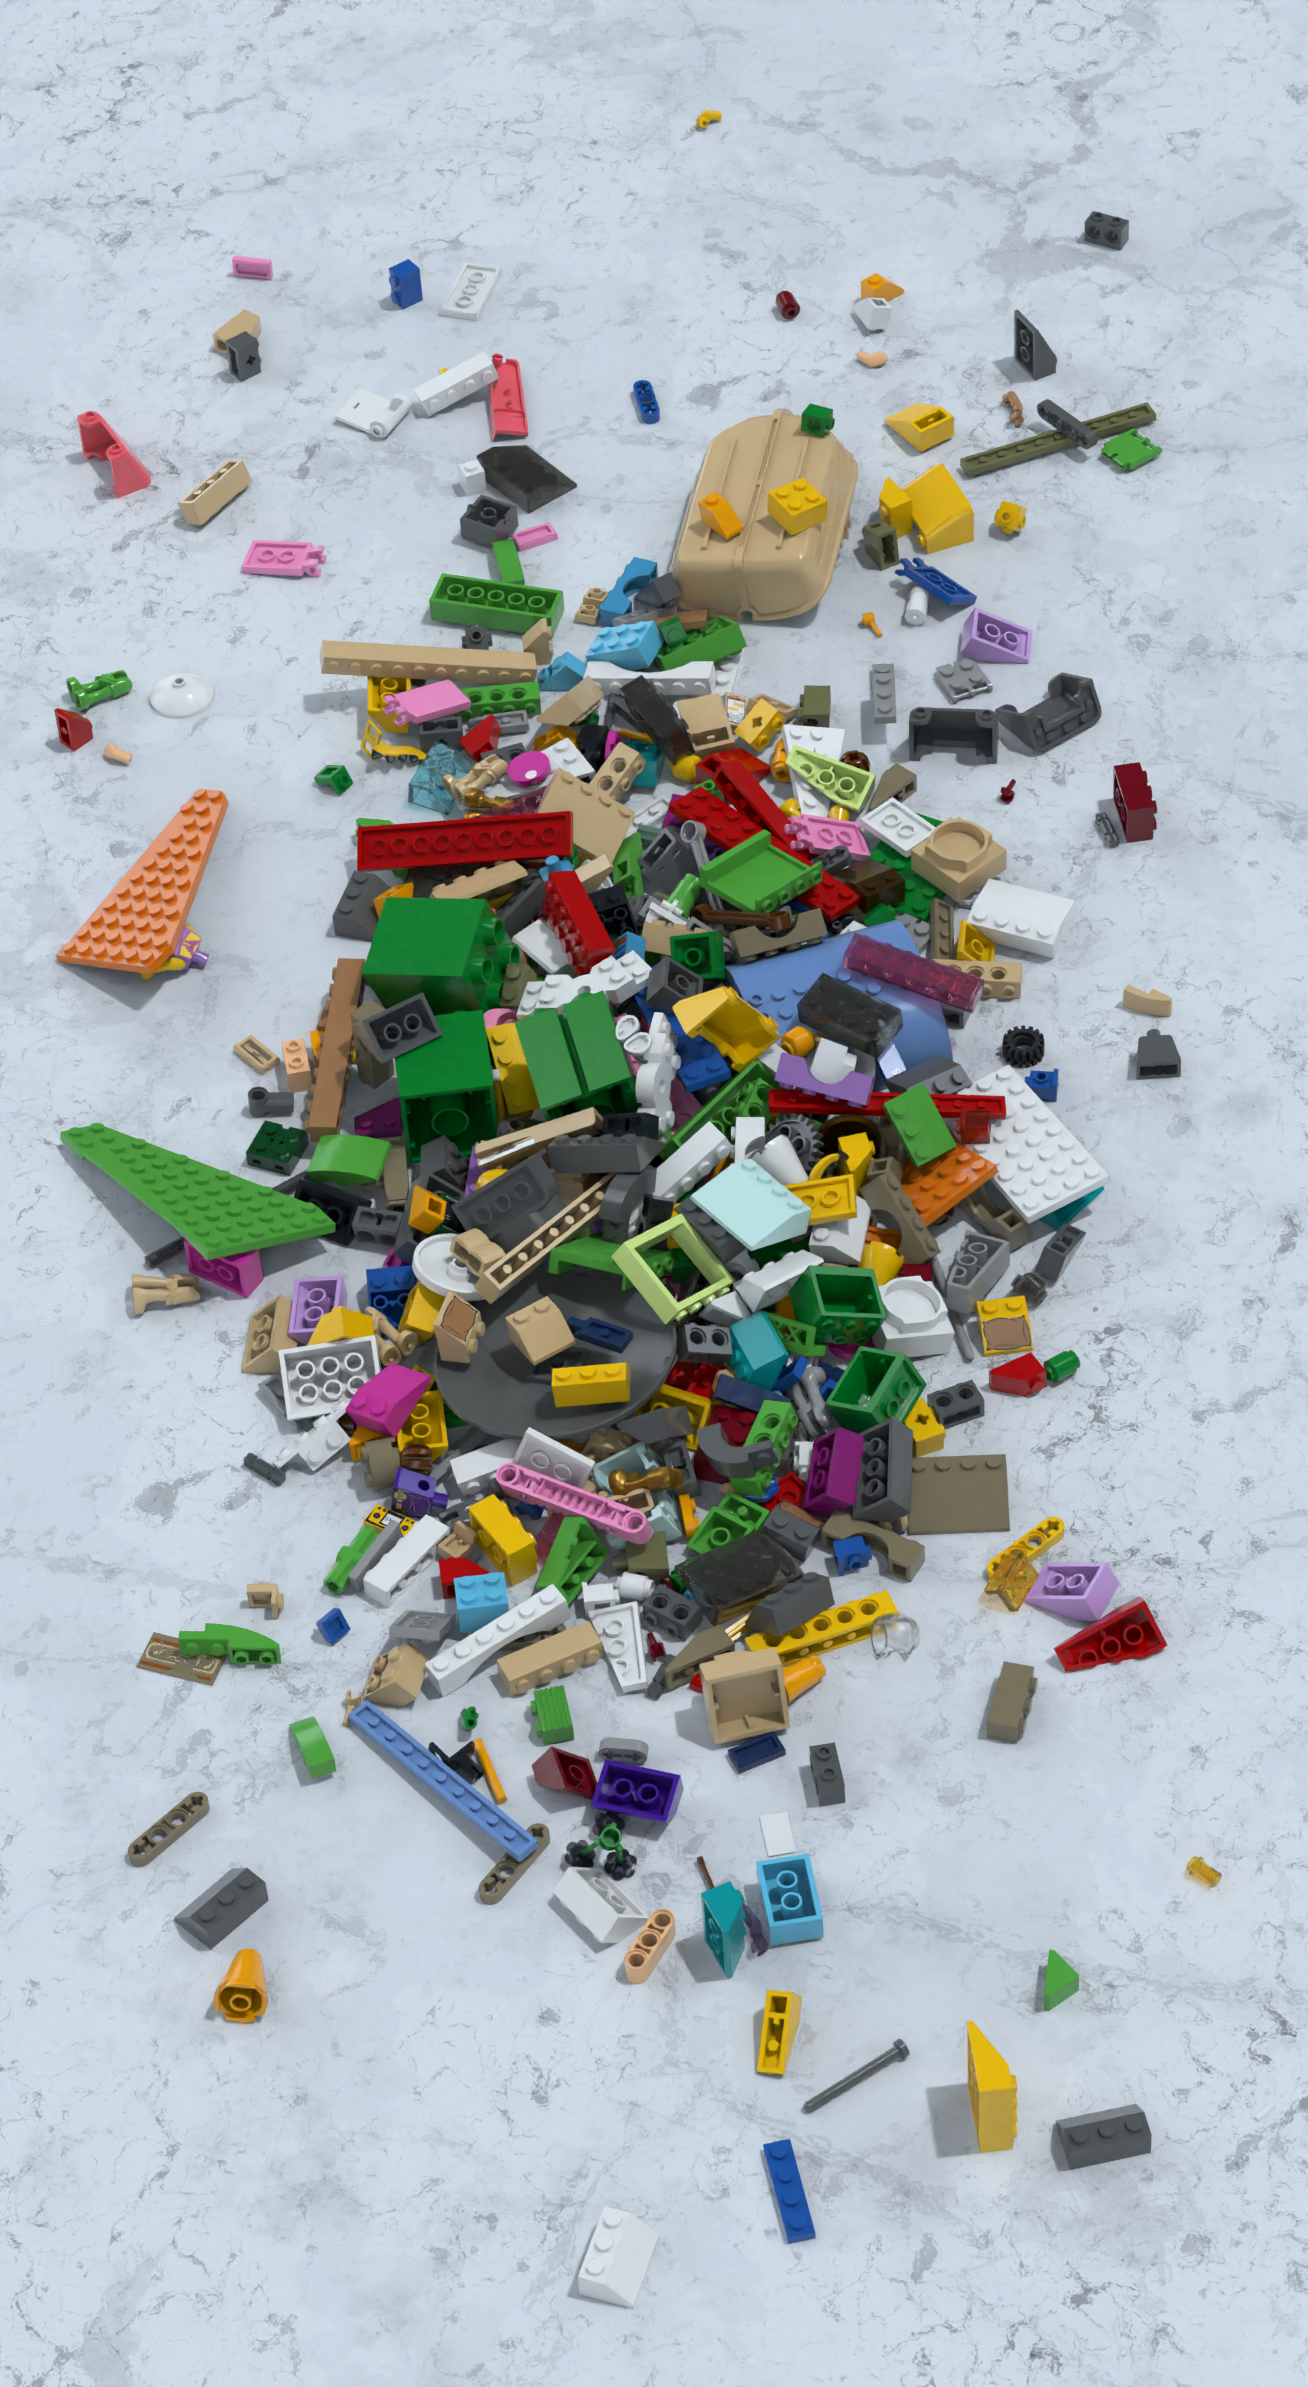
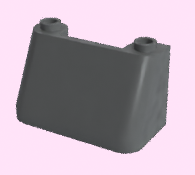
[995,672,1102,752]
[909,707,999,764]

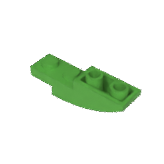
[613,832,644,899]
[178,1623,282,1665]

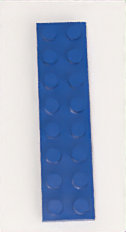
[631,965,731,1093]

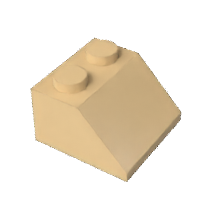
[505,1296,576,1365]

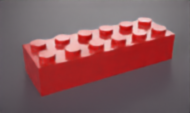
[542,870,615,977]

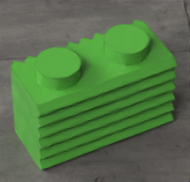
[530,1685,574,1745]

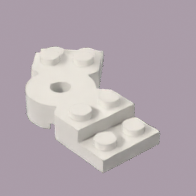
[516,950,652,1021]
[635,1012,681,1143]

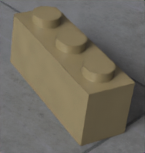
[986,1661,1038,1743]

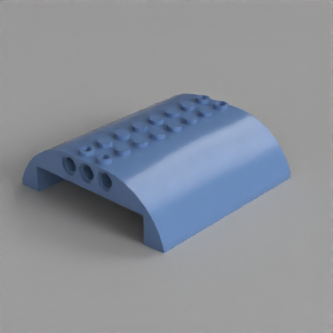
[722,920,953,1092]

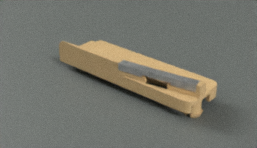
[474,1107,603,1169]

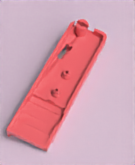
[488,353,528,440]

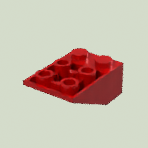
[695,748,771,804]

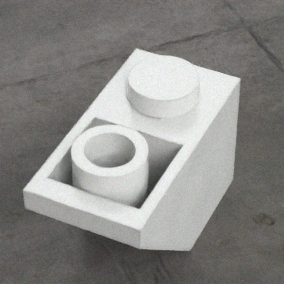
[852,297,892,331]

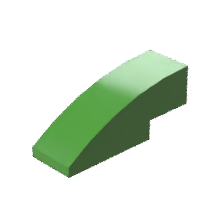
[492,539,525,585]
[289,1716,336,1779]

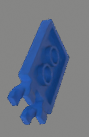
[895,558,977,605]

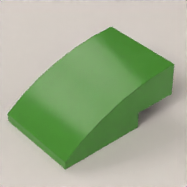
[307,1134,392,1187]
[686,1490,771,1569]

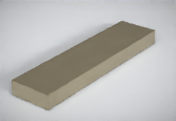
[930,897,954,960]

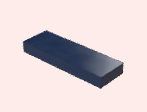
[713,1374,790,1413]

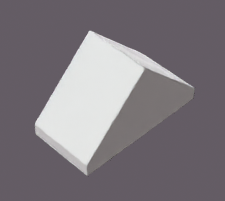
[699,1291,751,1328]

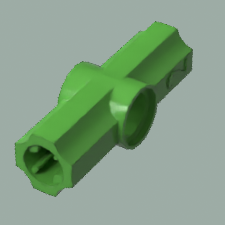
[323,1526,379,1595]

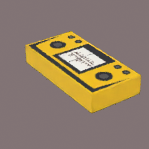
[363,1504,417,1537]

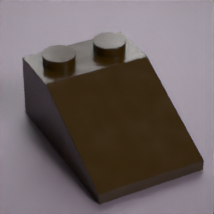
[831,859,906,915]

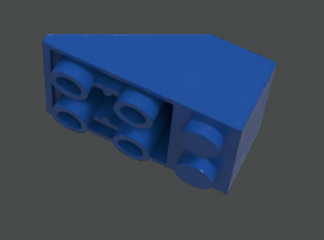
[366,1265,416,1339]

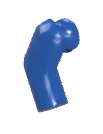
[745,1478,780,1503]

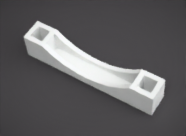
[583,661,717,695]
[425,1584,571,1697]

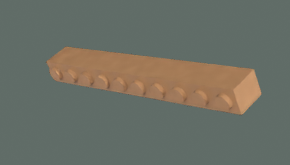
[305,958,366,1143]

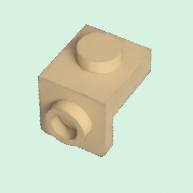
[436,1521,477,1559]
[247,1583,284,1618]

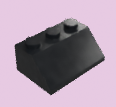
[294,1179,372,1246]

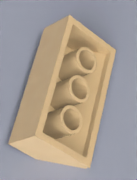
[536,675,604,726]

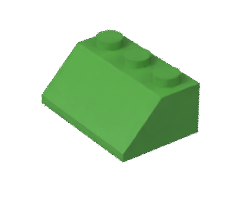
[881,1083,957,1168]

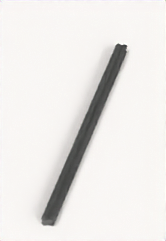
[144,1170,312,1269]

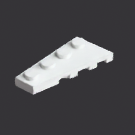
[588,1601,649,1693]

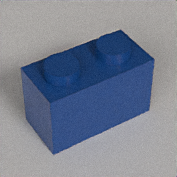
[389,259,423,309]

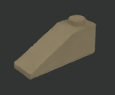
[870,763,917,812]
[665,1624,735,1690]

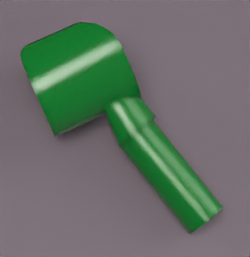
[569,713,599,726]

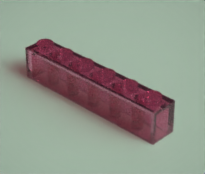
[843,933,984,1014]

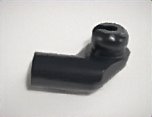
[827,914,855,934]

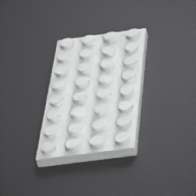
[942,1065,1110,1224]

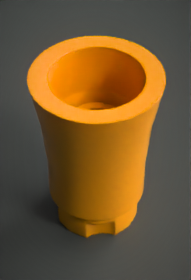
[783,1655,826,1705]

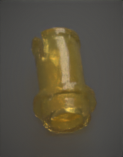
[1186,1856,1222,1888]

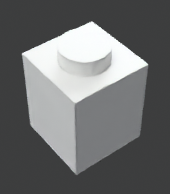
[458,460,486,496]

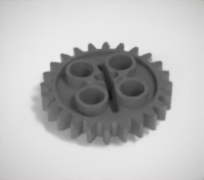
[760,1113,824,1178]

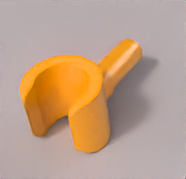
[862,612,882,638]

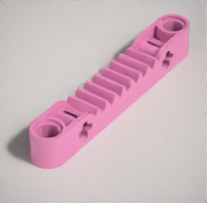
[496,1463,653,1545]

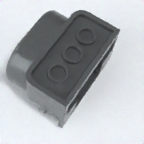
[451,1148,570,1254]

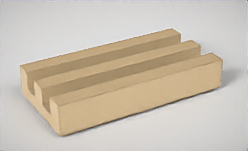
[233,1035,280,1075]

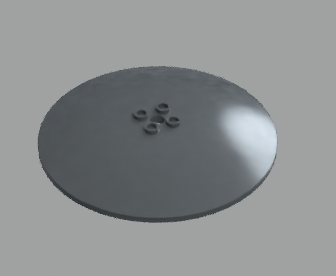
[433,1264,677,1441]

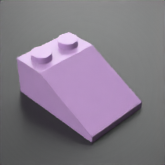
[960,608,1033,664]
[1024,1563,1120,1621]

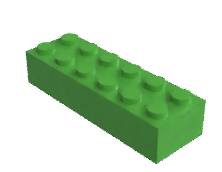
[429,573,565,638]
[661,1057,784,1158]

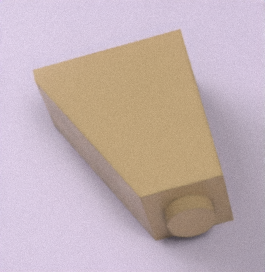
[213,309,261,355]

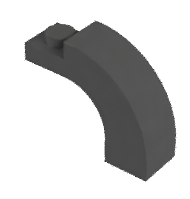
[599,1166,657,1245]
[696,1423,779,1479]

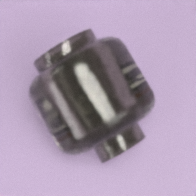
[1011,1272,1048,1308]

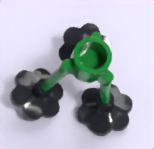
[564,1811,637,1881]

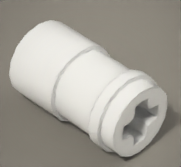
[905,586,930,625]

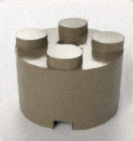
[359,1437,401,1491]

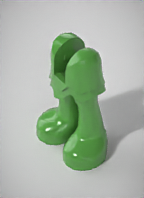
[66,670,133,711]

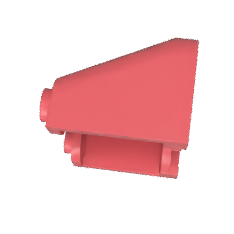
[77,411,151,498]

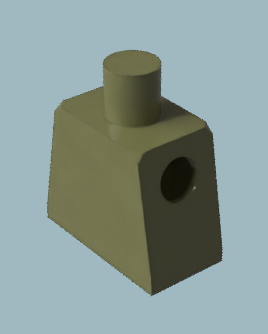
[862,520,900,570]
[612,1531,670,1585]

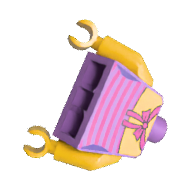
[140,925,209,979]

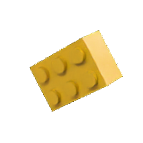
[468,1494,538,1587]

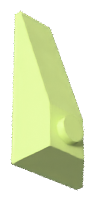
[785,745,876,812]

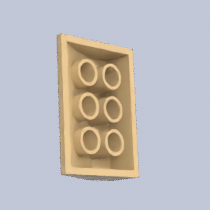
[536,768,635,862]
[429,860,528,902]

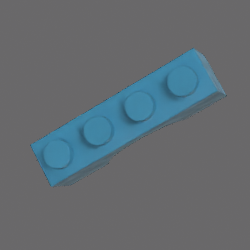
[598,557,658,627]

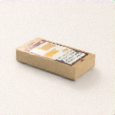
[724,692,747,731]

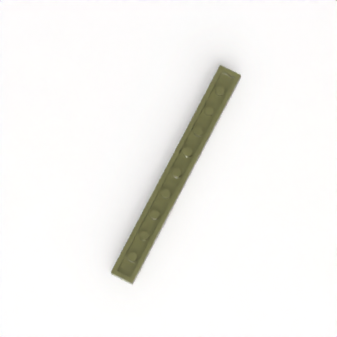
[960,402,1156,477]

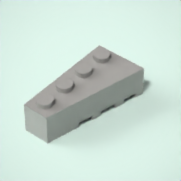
[947,1230,1010,1314]

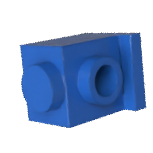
[1025,1069,1059,1102]
[833,1536,872,1577]

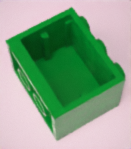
[789,1265,887,1345]
[825,1346,927,1434]

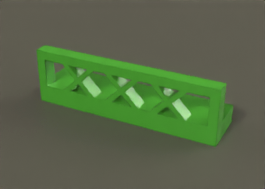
[746,1306,826,1356]

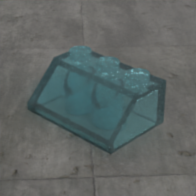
[408,742,472,816]

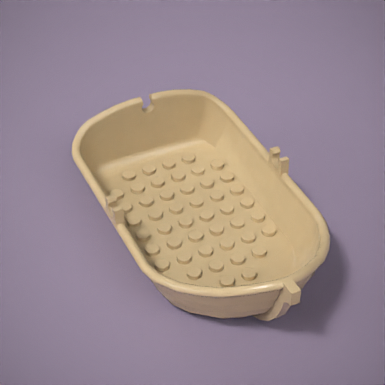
[668,408,858,621]

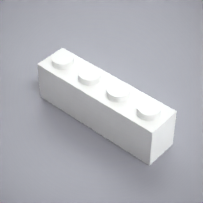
[413,351,499,417]
[450,1438,521,1496]
[363,1514,451,1608]

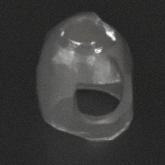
[871,1613,921,1662]

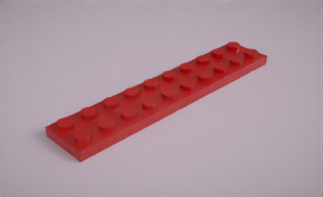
[669,786,861,922]
[357,811,573,872]

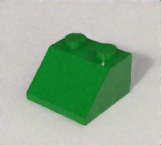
[670,931,726,982]

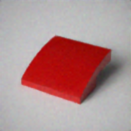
[663,1359,725,1399]

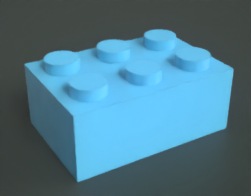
[585,621,665,671]
[756,1853,824,1946]

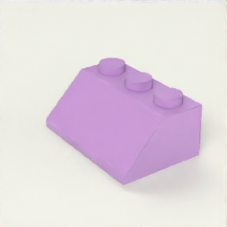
[288,1276,348,1345]

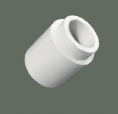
[615,1572,654,1601]

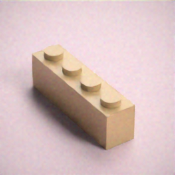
[178,460,252,526]
[496,1621,603,1697]

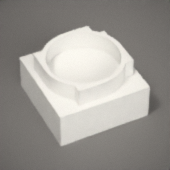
[802,1036,857,1090]
[871,1276,955,1357]

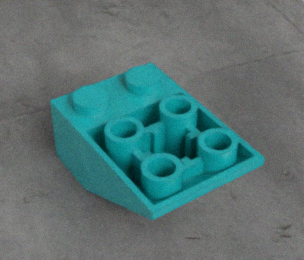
[620,739,668,787]

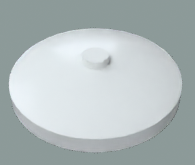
[412,1233,485,1301]

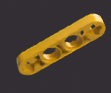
[987,1517,1064,1584]

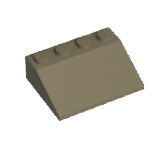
[908,1454,1010,1535]

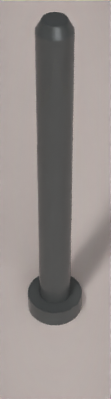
[803,2039,910,2112]

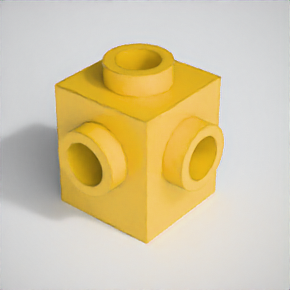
[994,500,1027,534]

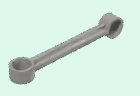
[680,820,738,939]

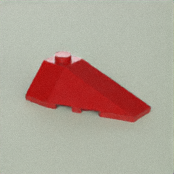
[1053,1597,1168,1671]

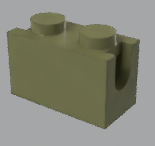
[799,685,831,728]

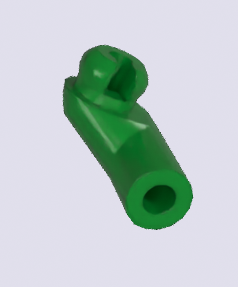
[460,1706,479,1731]

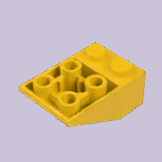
[884,403,954,452]

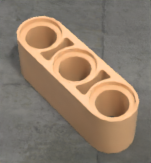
[624,1909,676,1984]

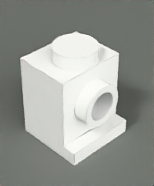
[794,1441,813,1481]
[582,1582,620,1618]

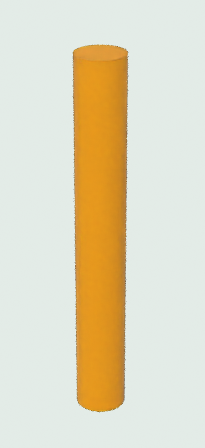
[473,1738,507,1804]

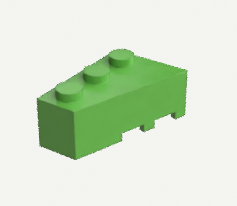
[535,1516,610,1605]

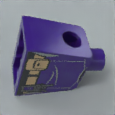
[391,1467,449,1519]

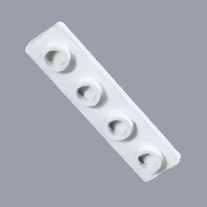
[273,1399,351,1471]

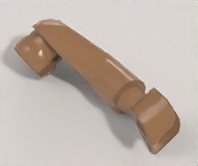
[1002,391,1024,427]

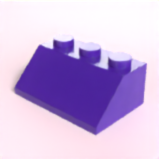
[591,1759,684,1824]

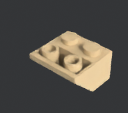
[363,1642,431,1707]

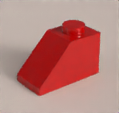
[54,708,94,752]
[458,713,501,763]
[989,1352,1046,1397]
[438,1557,491,1599]

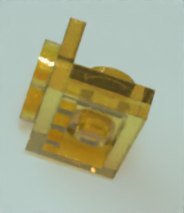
[984,1554,1039,1612]

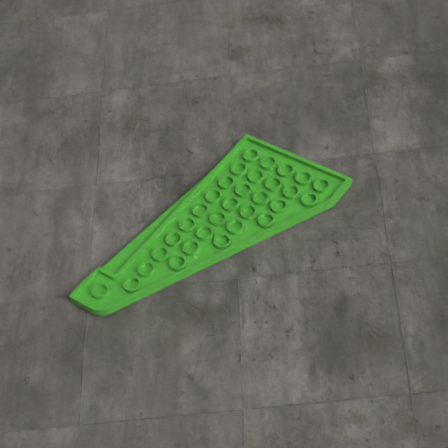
[60,1123,336,1260]

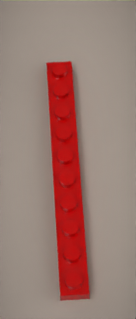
[768,1089,1006,1120]

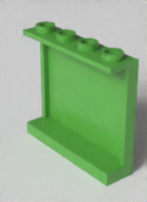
[700,829,822,913]
[548,1232,674,1291]

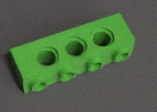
[455,681,542,722]
[729,1400,798,1497]

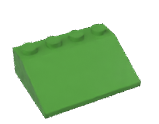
[652,615,747,672]

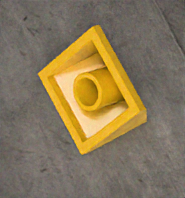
[957,919,996,962]

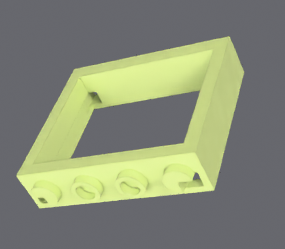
[611,1214,735,1325]

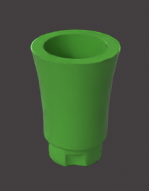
[665,874,703,919]

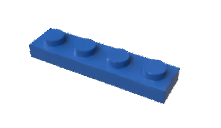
[763,2139,816,2244]

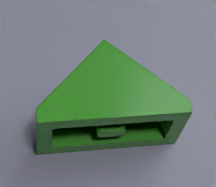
[1044,1950,1079,2011]

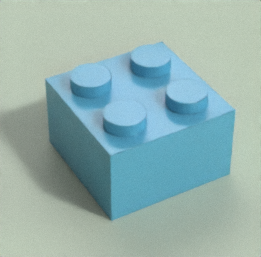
[454,1572,509,1633]

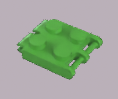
[1101,428,1162,470]

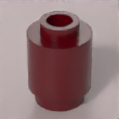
[775,291,800,319]

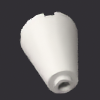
[752,1134,808,1185]

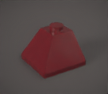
[531,1747,597,1800]

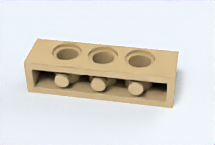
[589,742,647,802]
[929,959,1022,998]

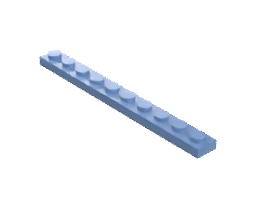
[348,1700,539,1863]

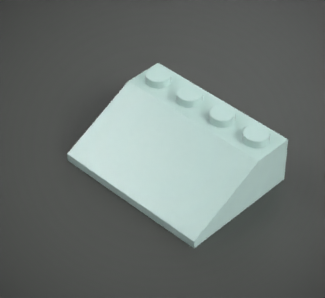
[690,1158,812,1251]

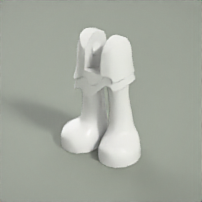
[616,1015,653,1066]

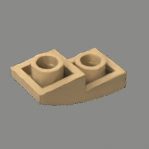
[575,588,609,625]
[1123,985,1172,1017]

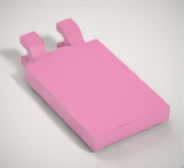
[242,540,327,577]
[383,679,471,727]
[784,814,870,861]

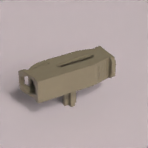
[361,1137,410,1213]

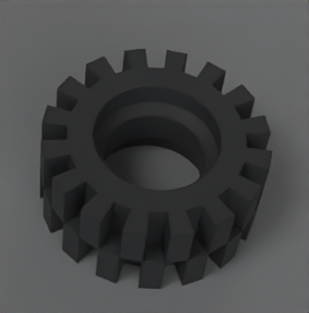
[1003,1025,1044,1068]

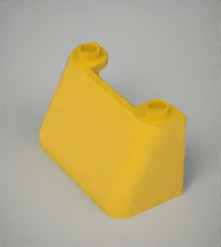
[902,464,974,554]
[672,986,781,1072]

